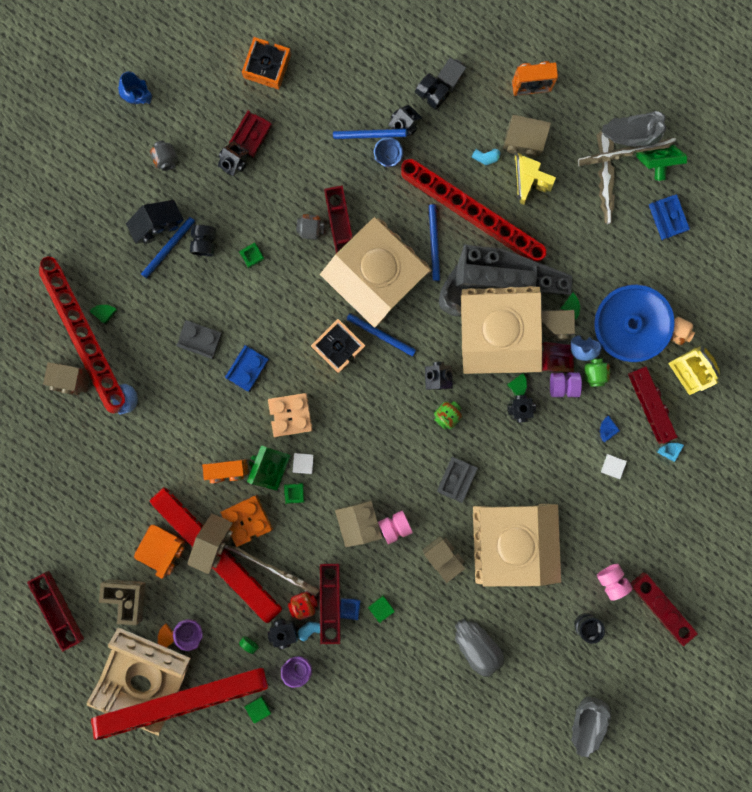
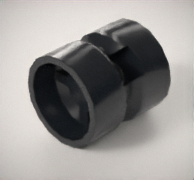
[415,73,451,110]
[189,225,217,257]
[574,613,605,644]

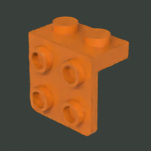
[134,524,185,579]

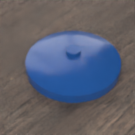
[594,285,674,362]

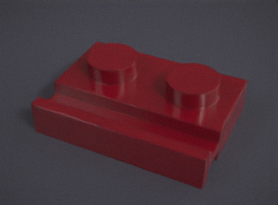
[229,110,272,158]
[542,342,574,373]

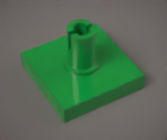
[636,145,687,181]
[247,445,291,491]

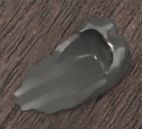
[601,111,666,147]
[439,265,470,317]
[455,619,504,677]
[571,697,612,758]

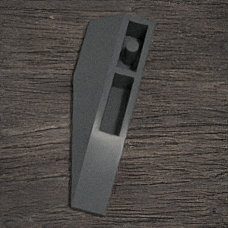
[456,244,572,295]

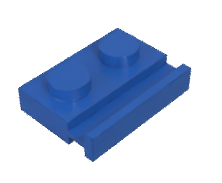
[649,194,690,240]
[225,345,269,392]

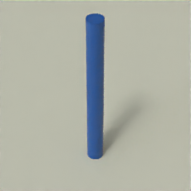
[333,129,408,139]
[429,204,440,281]
[141,216,195,279]
[346,313,416,356]

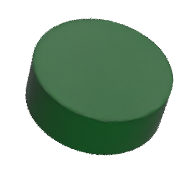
[239,636,259,654]

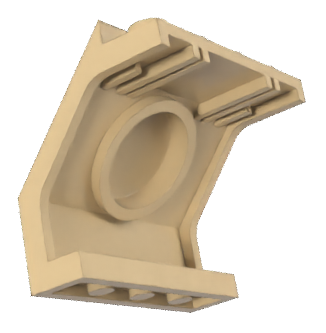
[320,217,432,328]
[461,286,542,374]
[473,504,561,586]
[87,627,190,736]

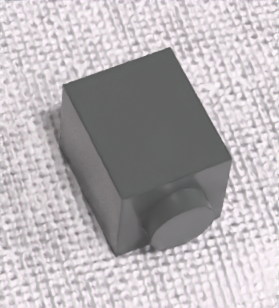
[437,58,466,93]

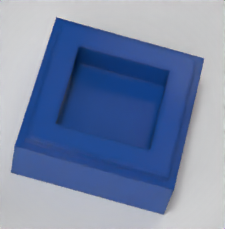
[340,598,360,620]

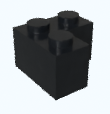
[126,200,184,244]

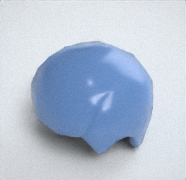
[373,137,404,167]
[571,335,601,361]
[112,384,138,414]

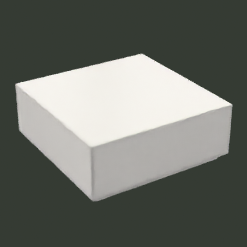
[293,453,314,474]
[601,454,627,479]

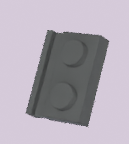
[176,320,222,359]
[436,457,478,503]

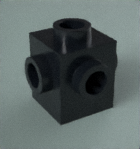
[388,105,422,138]
[218,141,249,176]
[425,362,453,390]
[507,395,536,423]
[267,619,298,649]

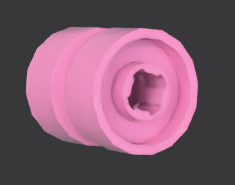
[378,510,413,545]
[597,564,633,600]

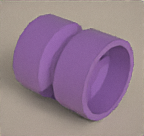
[550,373,582,397]

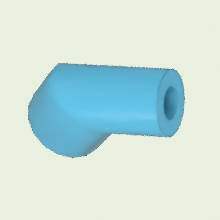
[471,149,501,165]
[298,622,320,641]

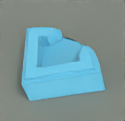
[657,443,684,462]

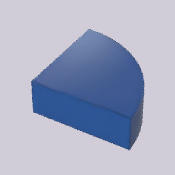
[600,416,620,442]

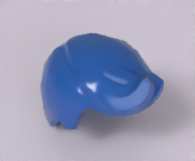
[118,71,152,104]

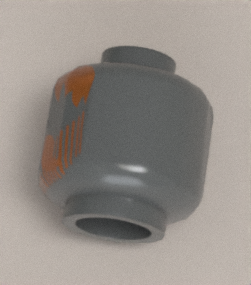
[150,141,178,171]
[296,214,325,240]

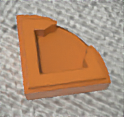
[158,623,174,648]

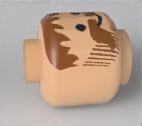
[670,317,695,345]

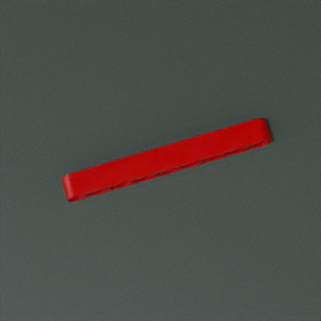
[401,159,546,263]
[39,256,125,413]
[150,487,282,624]
[91,668,269,740]

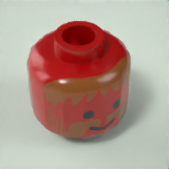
[288,592,318,620]

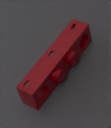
[324,185,352,254]
[628,367,678,444]
[320,564,341,644]
[27,571,84,652]
[630,572,698,647]

